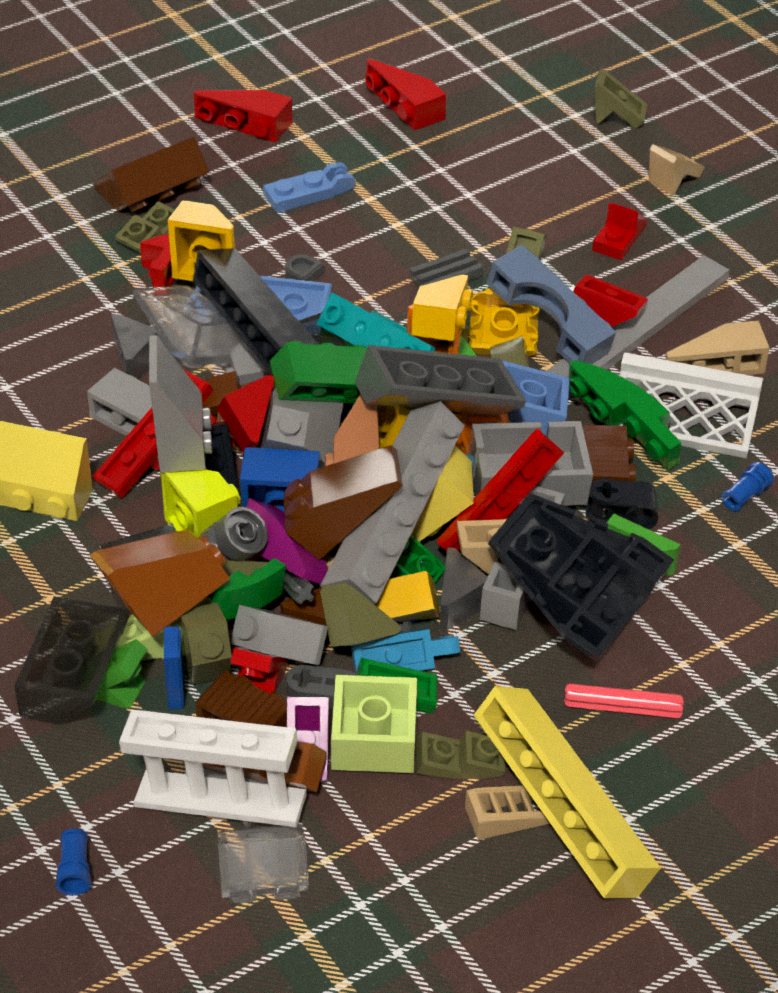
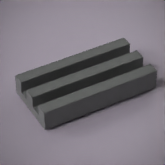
[410,249,484,288]

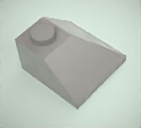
[261,386,343,468]

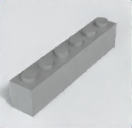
[320,401,465,604]

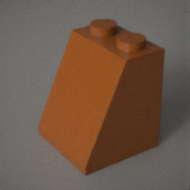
[89,529,230,637]

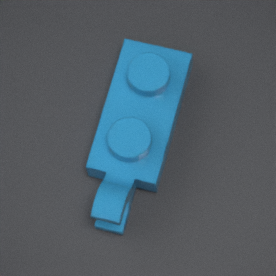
[351,628,461,674]

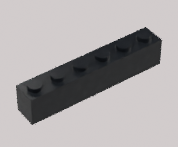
[193,248,319,376]

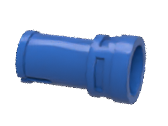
[721,462,774,512]
[56,828,91,896]

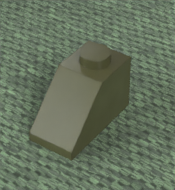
[179,602,232,685]

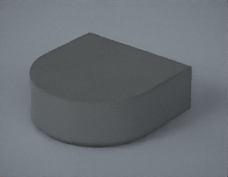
[285,255,325,281]

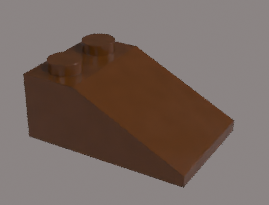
[284,445,403,560]

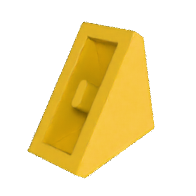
[374,571,440,621]

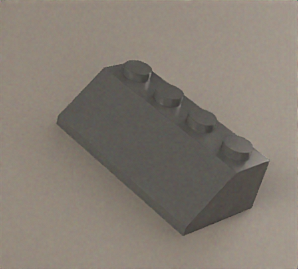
[355,345,526,416]

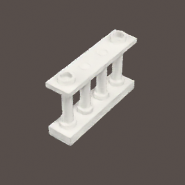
[119,710,307,827]

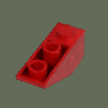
[364,59,446,130]
[193,90,293,143]

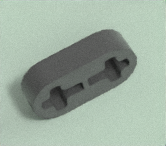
[287,664,357,709]

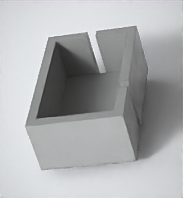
[468,421,593,507]

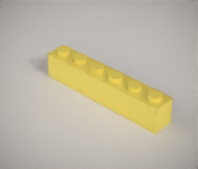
[473,686,661,898]

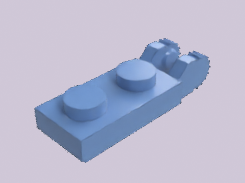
[263,162,356,213]

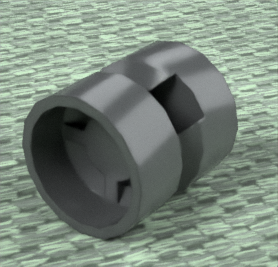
[200,507,268,561]

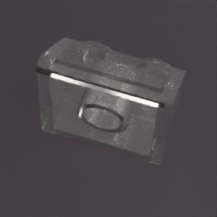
[217,824,309,903]

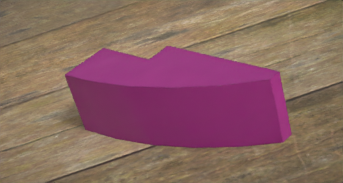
[246,498,328,584]

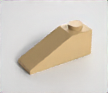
[665,321,770,375]

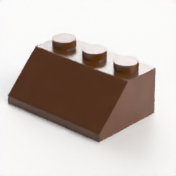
[92,137,210,213]

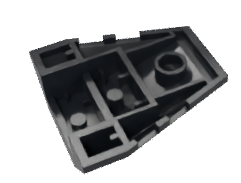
[488,493,674,662]

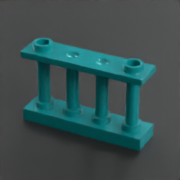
[317,293,435,352]

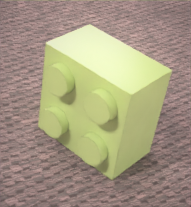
[331,675,417,773]

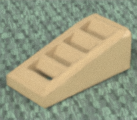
[465,786,550,840]

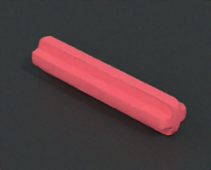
[564,683,684,719]

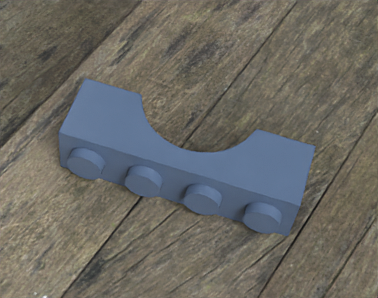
[486,244,616,364]

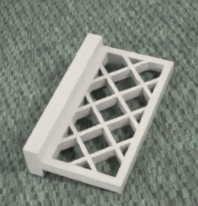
[619,352,763,458]

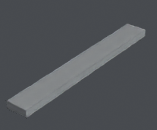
[545,255,730,399]

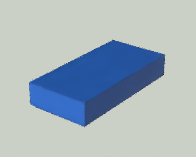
[164,626,185,710]

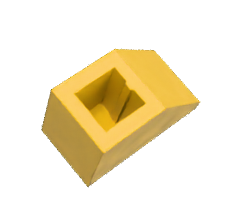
[411,275,473,341]

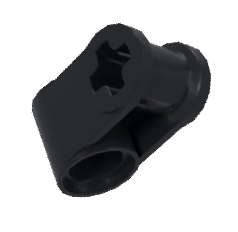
[585,478,658,529]

